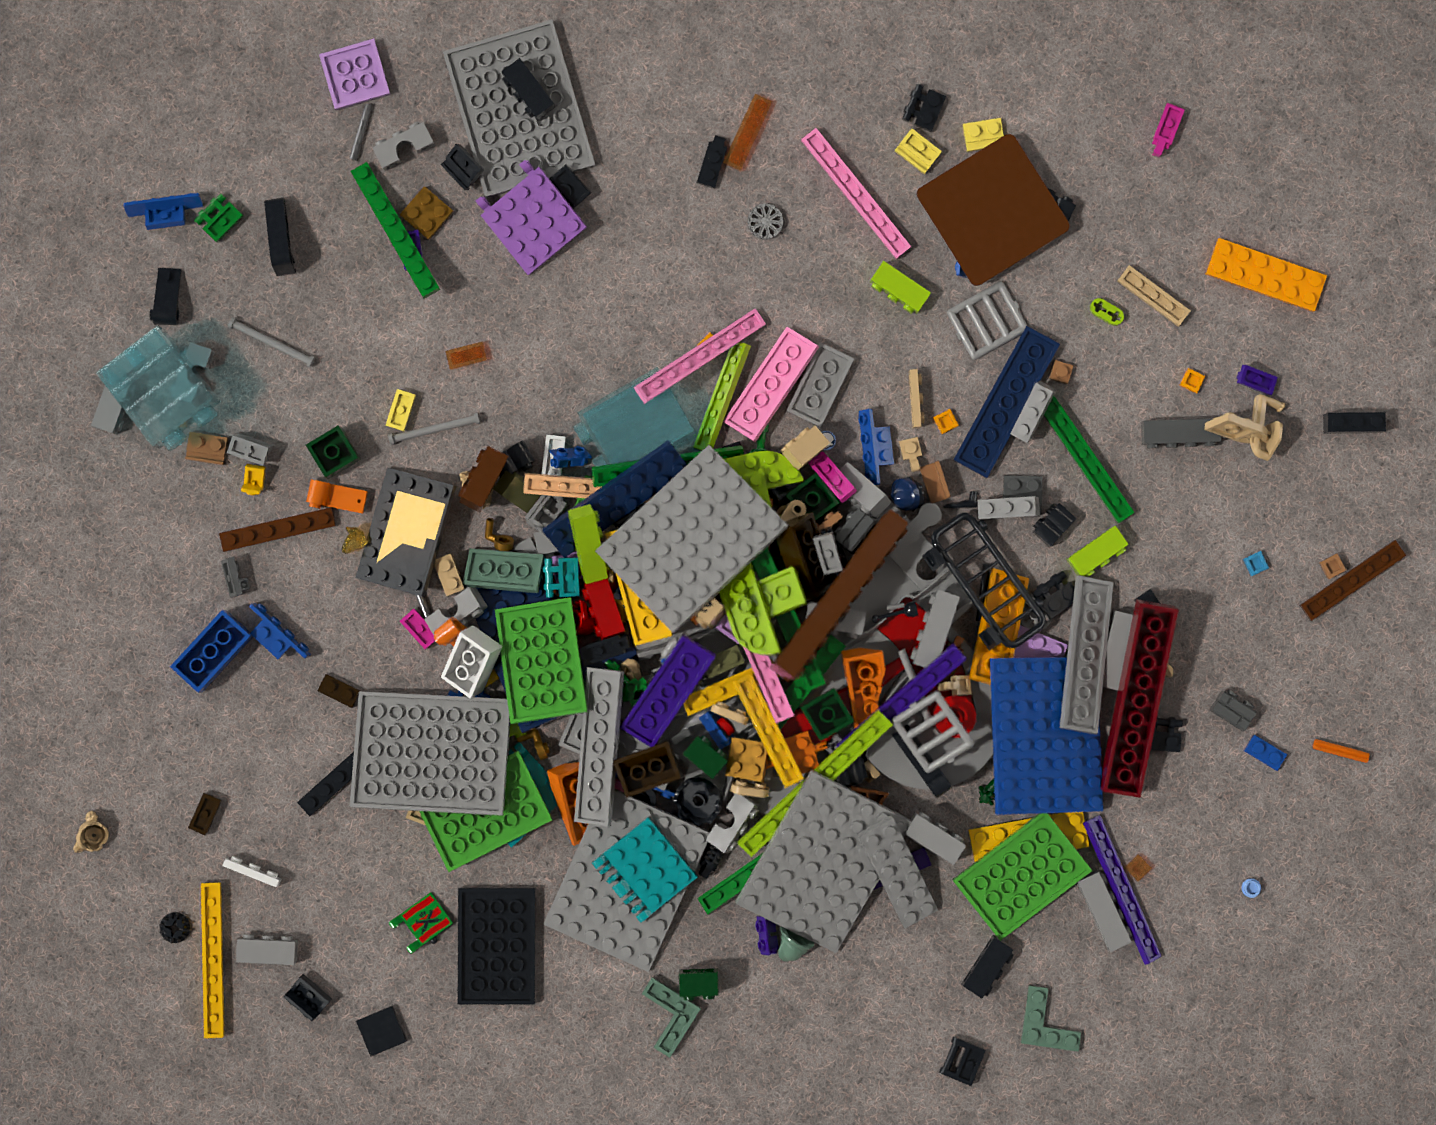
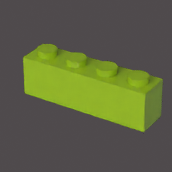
[568,504,610,584]

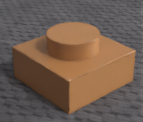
[1049,360,1074,384]
[1319,553,1346,579]

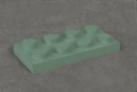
[463,548,545,593]

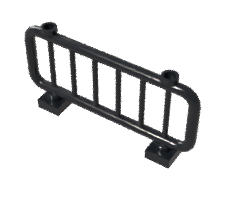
[922,513,1046,651]

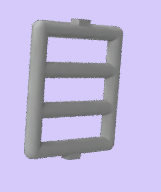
[947,281,1027,360]
[891,691,974,773]

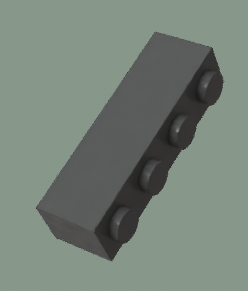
[1141,419,1221,448]

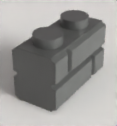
[834,508,877,555]
[1210,690,1257,731]

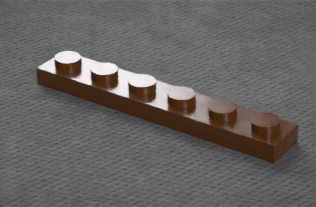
[219,507,336,552]
[1299,540,1406,621]

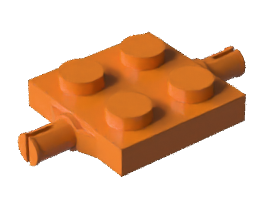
[766,731,828,774]

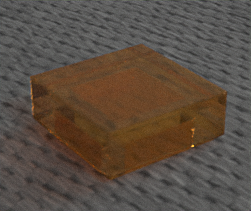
[1124,854,1152,881]

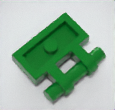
[194,193,244,243]

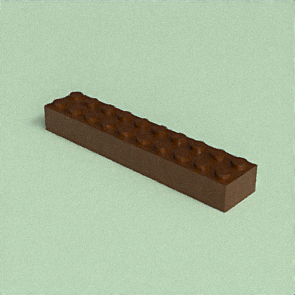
[770,509,909,682]

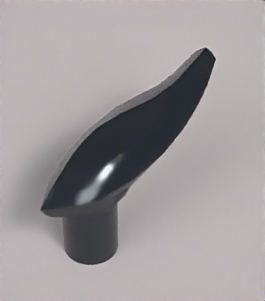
[943,491,978,508]

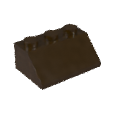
[613,741,684,798]

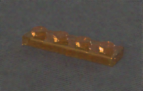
[723,94,772,171]

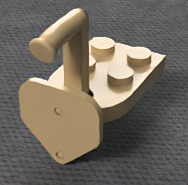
[1204,394,1285,461]

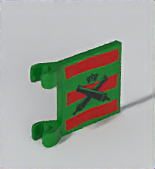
[389,892,453,954]

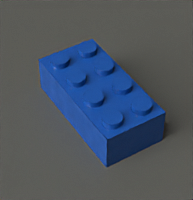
[170,610,253,693]

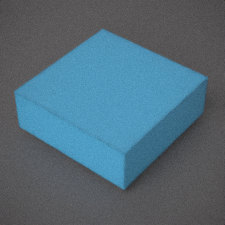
[1243,551,1269,576]

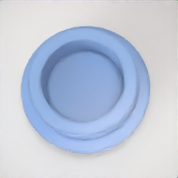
[1241,878,1261,898]

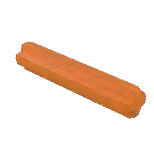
[1313,739,1370,763]

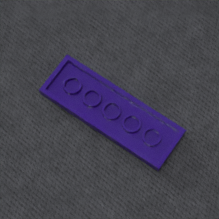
[620,634,716,747]

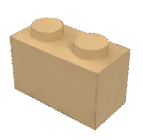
[434,554,466,597]

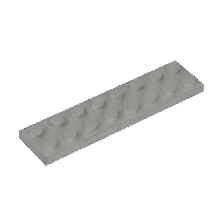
[1060,576,1113,734]
[574,667,624,827]

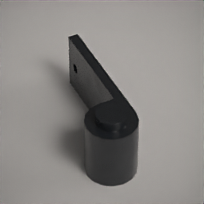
[150,268,181,326]

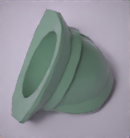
[778,926,814,962]

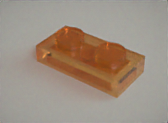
[445,342,487,370]

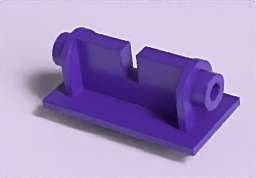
[755,916,779,955]

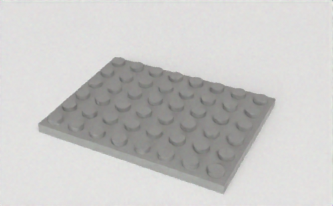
[443,20,595,198]
[596,445,788,634]
[350,691,510,816]
[735,769,912,953]
[543,789,710,972]

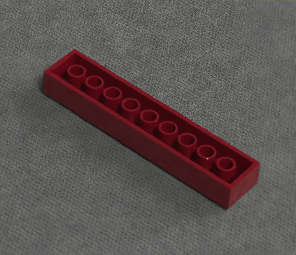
[1100,599,1179,798]

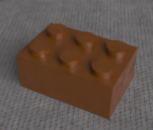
[458,446,508,513]

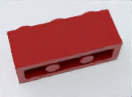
[582,578,625,640]

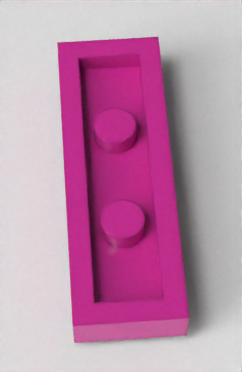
[808,451,857,503]

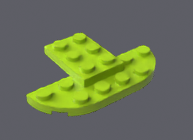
[723,451,803,508]
[719,563,807,656]

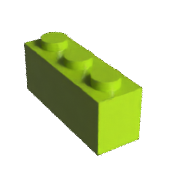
[870,261,931,314]
[1066,525,1129,577]

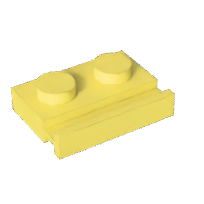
[963,118,1004,152]
[895,128,942,174]

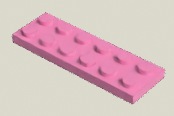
[723,327,819,442]

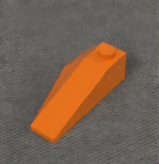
[841,648,885,728]
[547,762,588,846]

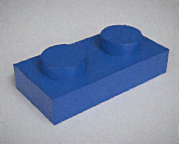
[1243,735,1287,771]

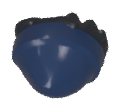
[891,477,925,512]

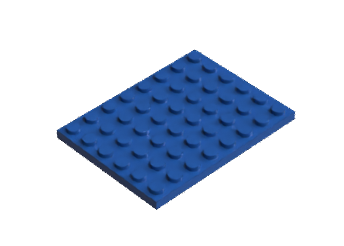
[990,657,1103,815]

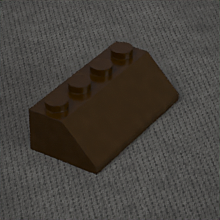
[776,512,835,600]

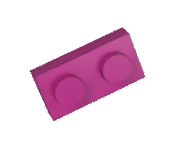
[400,608,435,650]

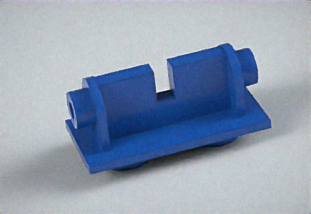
[549,446,592,468]
[699,710,735,749]

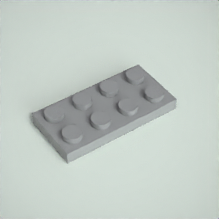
[787,342,854,428]

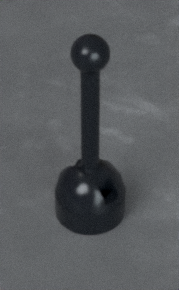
[871,601,918,622]

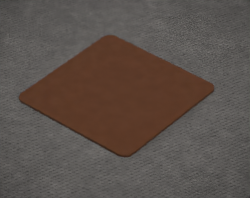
[917,134,1070,286]

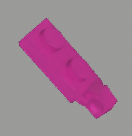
[1152,103,1185,158]

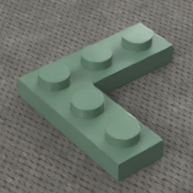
[642,977,701,1058]
[1021,985,1081,1052]

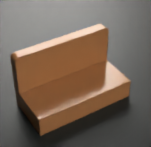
[919,461,951,503]

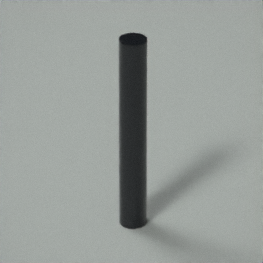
[976,564,990,621]

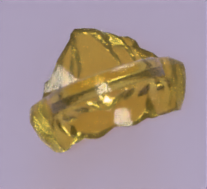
[342,527,368,554]

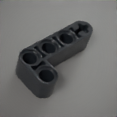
[264,197,296,276]
[892,724,953,798]

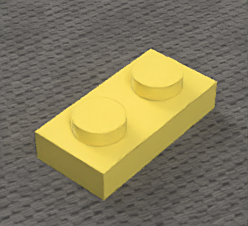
[386,389,416,432]

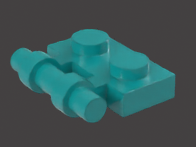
[543,557,579,597]

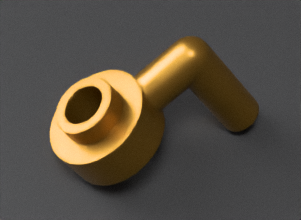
[485,518,514,552]
[516,729,550,760]

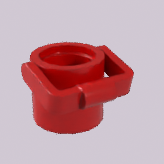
[572,600,596,636]

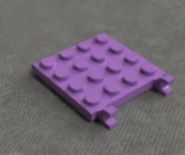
[476,160,587,275]

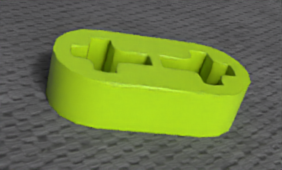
[1089,298,1124,326]

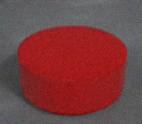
[716,717,734,736]

